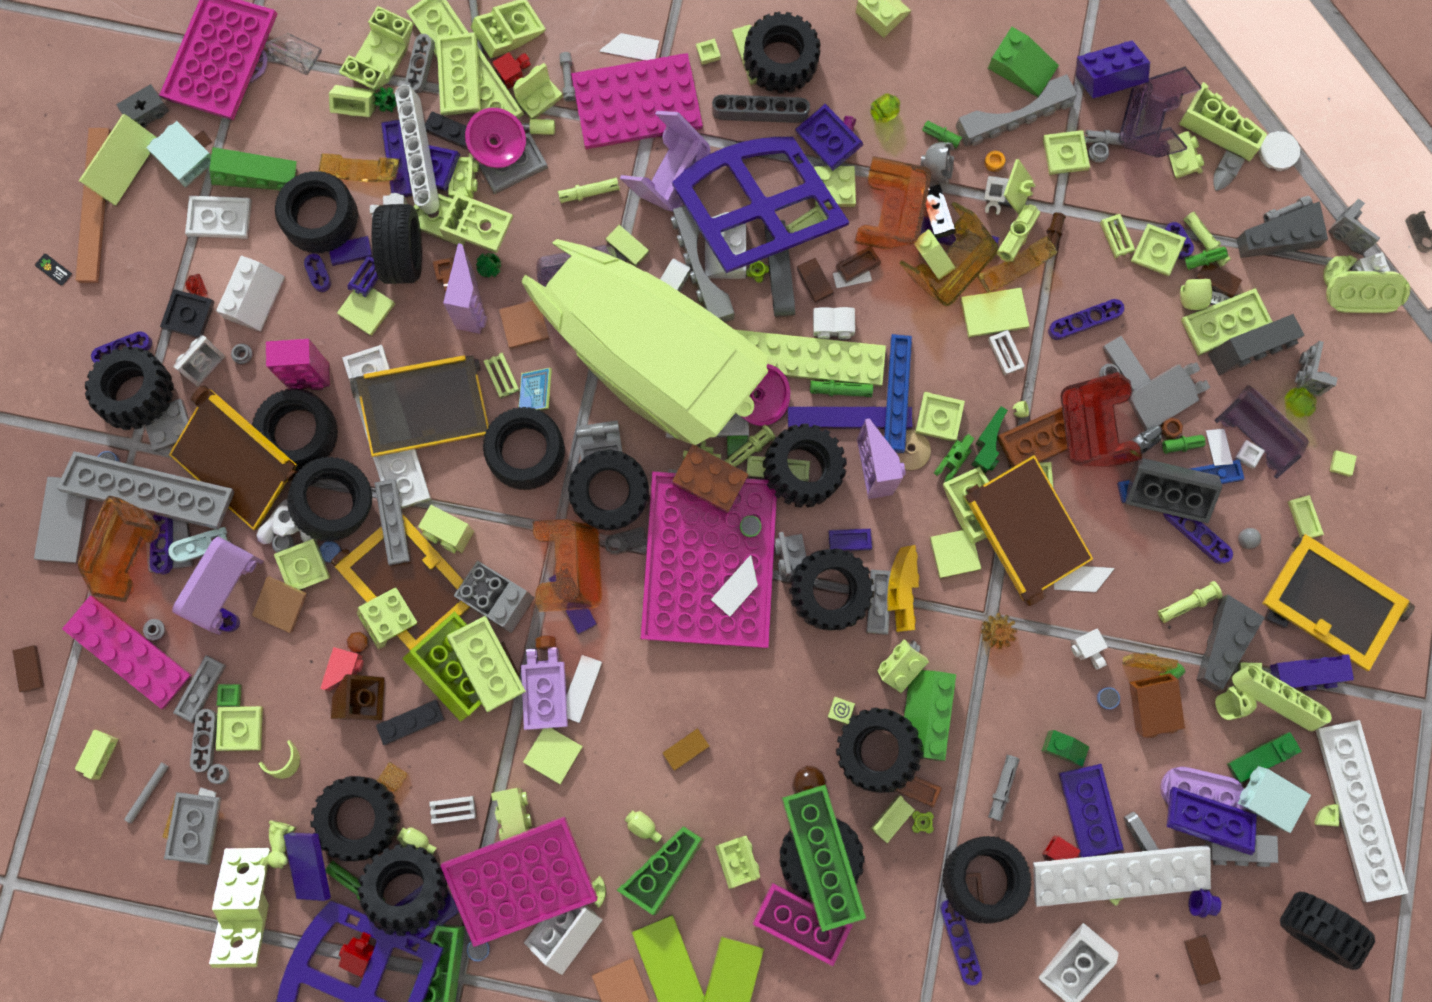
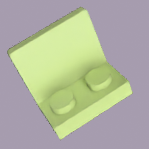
[513,63,563,119]
[357,588,417,650]

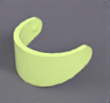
[259,740,300,779]

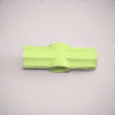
[997,204,1040,262]

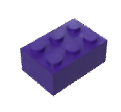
[1076,40,1150,99]

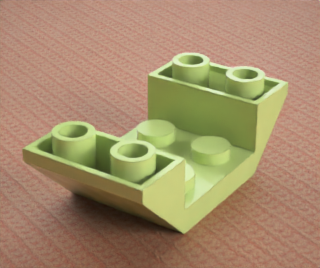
[339,6,413,90]

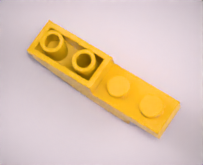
[887,545,919,632]

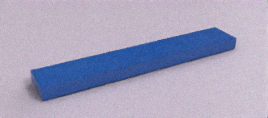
[884,334,912,454]
[1117,459,1245,503]

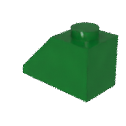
[1041,730,1089,767]

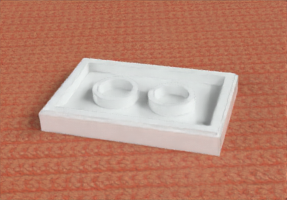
[185,196,252,239]

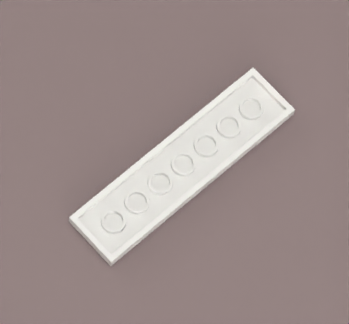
[342,345,431,509]
[1316,720,1409,902]
[1033,845,1211,907]

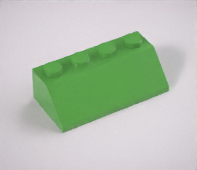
[904,670,956,761]

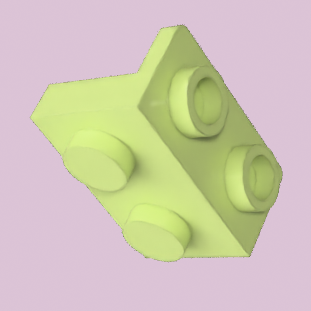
[1165,131,1205,179]
[448,153,479,199]
[878,640,929,693]
[715,836,760,889]

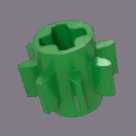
[373,87,397,112]
[476,252,501,278]

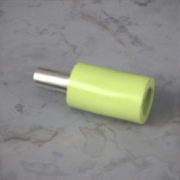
[521,118,555,135]

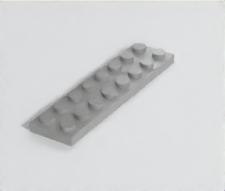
[57,451,234,530]

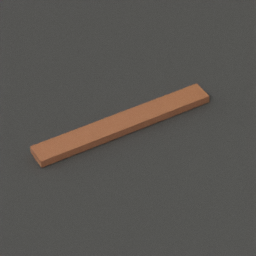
[76,128,111,283]

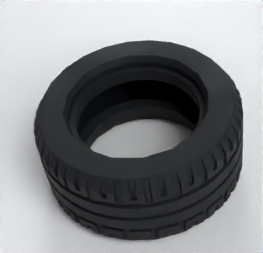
[275,171,358,253]
[371,204,422,284]
[252,388,338,472]
[483,407,565,490]
[287,457,373,541]
[942,836,1032,924]

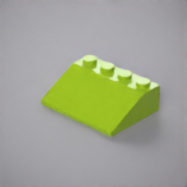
[402,611,482,722]

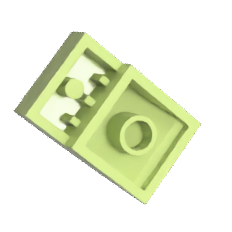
[471,0,546,59]
[943,467,989,544]

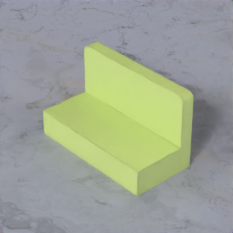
[75,730,119,780]
[870,795,915,843]

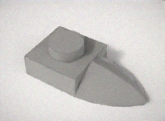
[1213,151,1245,191]

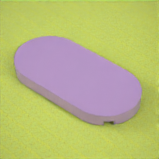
[1160,767,1246,811]

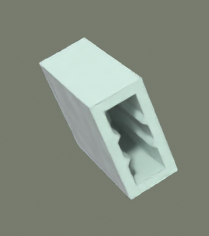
[146,121,211,187]
[1238,766,1311,833]

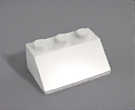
[705,212,746,279]
[216,256,285,332]
[524,905,602,975]

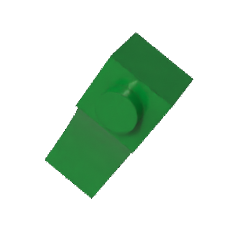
[971,406,1008,474]
[1227,732,1302,783]

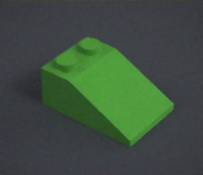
[988,27,1059,97]

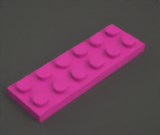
[62,595,192,709]

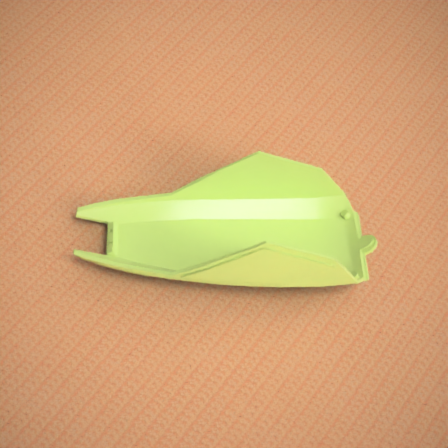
[522,239,768,445]

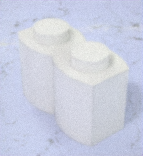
[813,307,855,340]

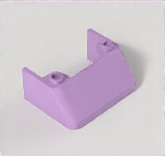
[620,111,710,211]
[172,536,264,635]

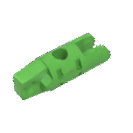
[933,434,975,482]

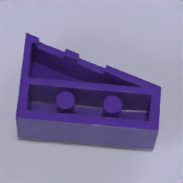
[1270,654,1354,691]

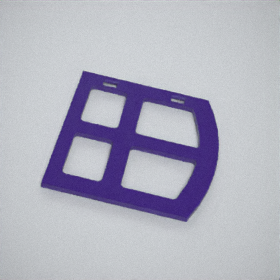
[672,137,849,273]
[276,900,444,1002]

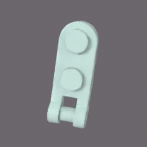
[168,527,231,563]

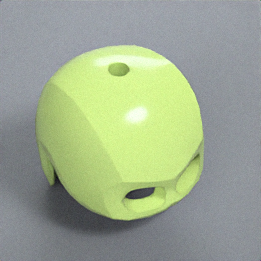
[1180,279,1212,310]
[1215,686,1257,720]

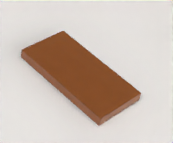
[997,404,1088,468]

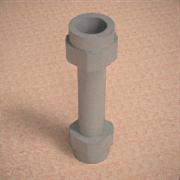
[559,52,576,101]
[1263,196,1313,222]

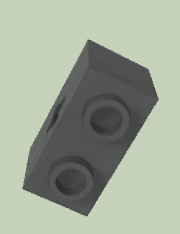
[116,84,169,128]

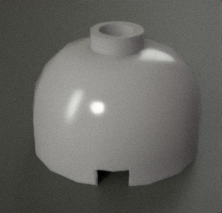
[921,142,954,183]

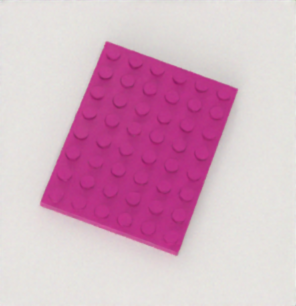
[640,471,777,649]

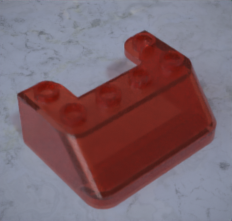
[1061,372,1142,467]

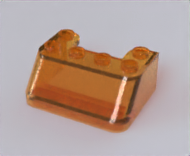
[854,156,931,249]
[78,495,159,602]
[532,519,602,612]

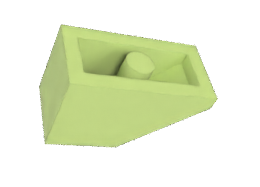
[912,229,956,280]

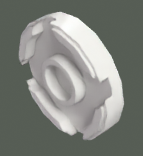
[1258,131,1300,171]

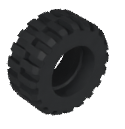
[743,12,821,93]
[85,347,174,430]
[763,424,847,508]
[568,450,649,530]
[789,549,874,630]
[836,708,923,793]
[310,776,400,862]
[779,818,865,900]
[358,844,448,936]
[1280,891,1375,970]

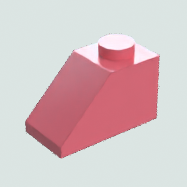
[320,647,364,691]

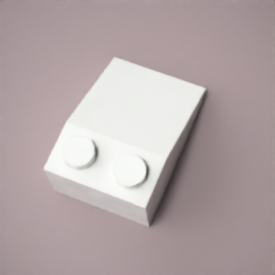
[173,335,225,387]
[1038,923,1119,1002]

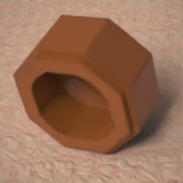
[1161,418,1183,439]
[347,632,369,653]
[535,635,556,650]

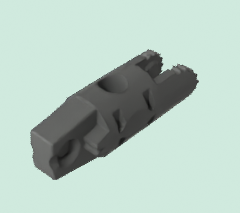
[1113,425,1162,465]

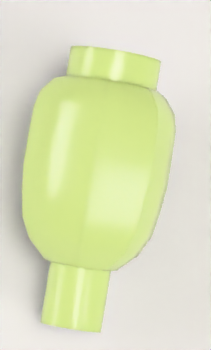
[624,810,662,843]
[396,827,436,854]

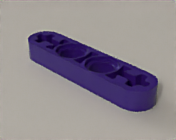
[1048,299,1125,340]
[1163,513,1233,564]
[940,899,982,985]

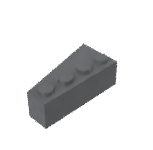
[1236,201,1328,258]
[1208,314,1305,376]
[1196,594,1265,691]

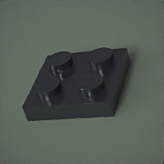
[160,289,215,339]

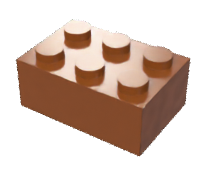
[672,444,749,514]

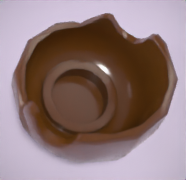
[792,766,826,794]

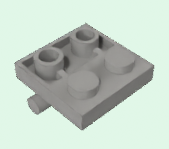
[577,420,622,461]

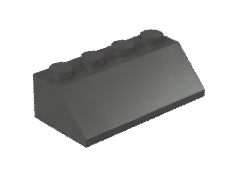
[1125,457,1222,523]

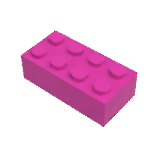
[266,339,330,390]
[752,883,853,966]

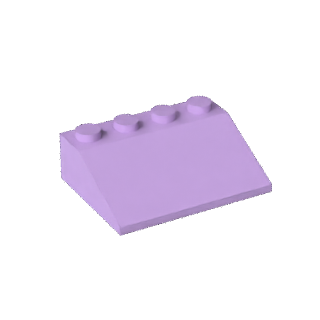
[443,243,487,334]
[857,418,905,499]

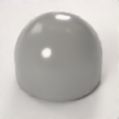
[1238,528,1261,550]

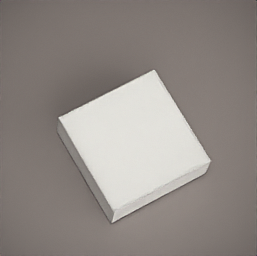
[1235,440,1265,469]

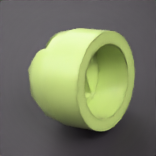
[1013,401,1029,418]

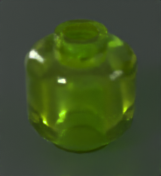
[870,93,900,123]
[1284,387,1317,418]

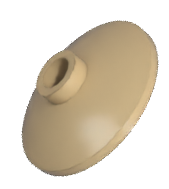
[896,430,931,471]

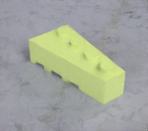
[1179,82,1267,161]
[491,788,532,841]

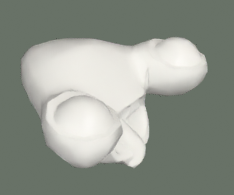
[256,499,317,544]

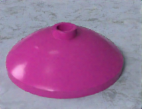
[465,108,526,168]
[741,364,791,426]

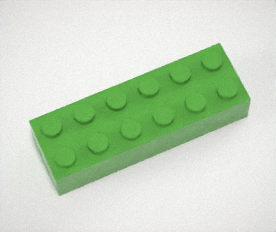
[781,785,866,932]

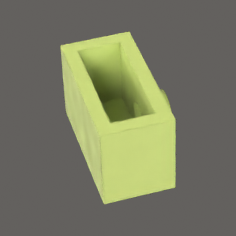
[329,85,376,117]

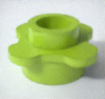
[746,261,769,283]
[912,811,934,834]

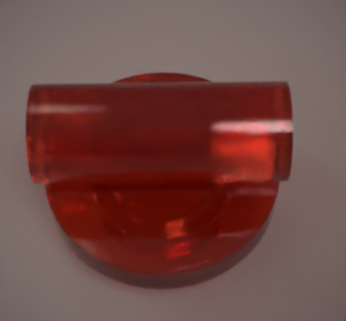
[185,274,207,296]

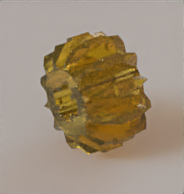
[980,613,1018,650]

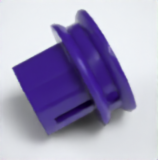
[1188,888,1221,918]

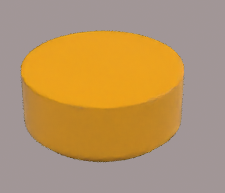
[984,151,1005,172]

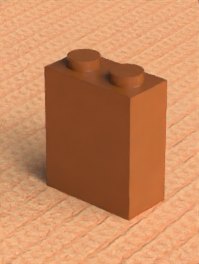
[1129,673,1185,738]

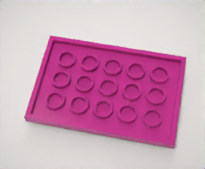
[159,0,278,121]
[571,53,703,150]
[440,816,598,947]

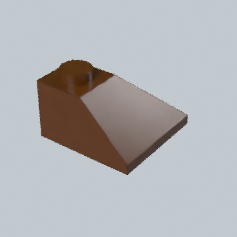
[331,674,385,720]

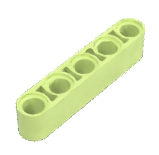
[1232,664,1332,731]

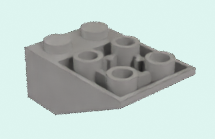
[454,560,535,633]

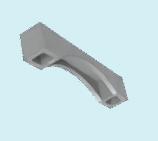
[956,74,1077,146]
[670,206,734,322]

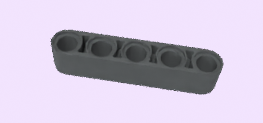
[712,95,810,123]
[764,220,795,317]

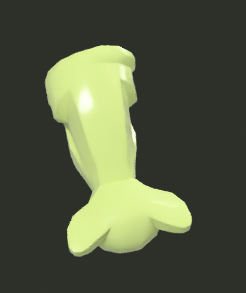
[260,820,296,868]

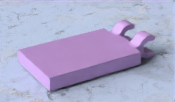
[521,647,568,730]

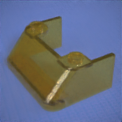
[899,202,998,306]

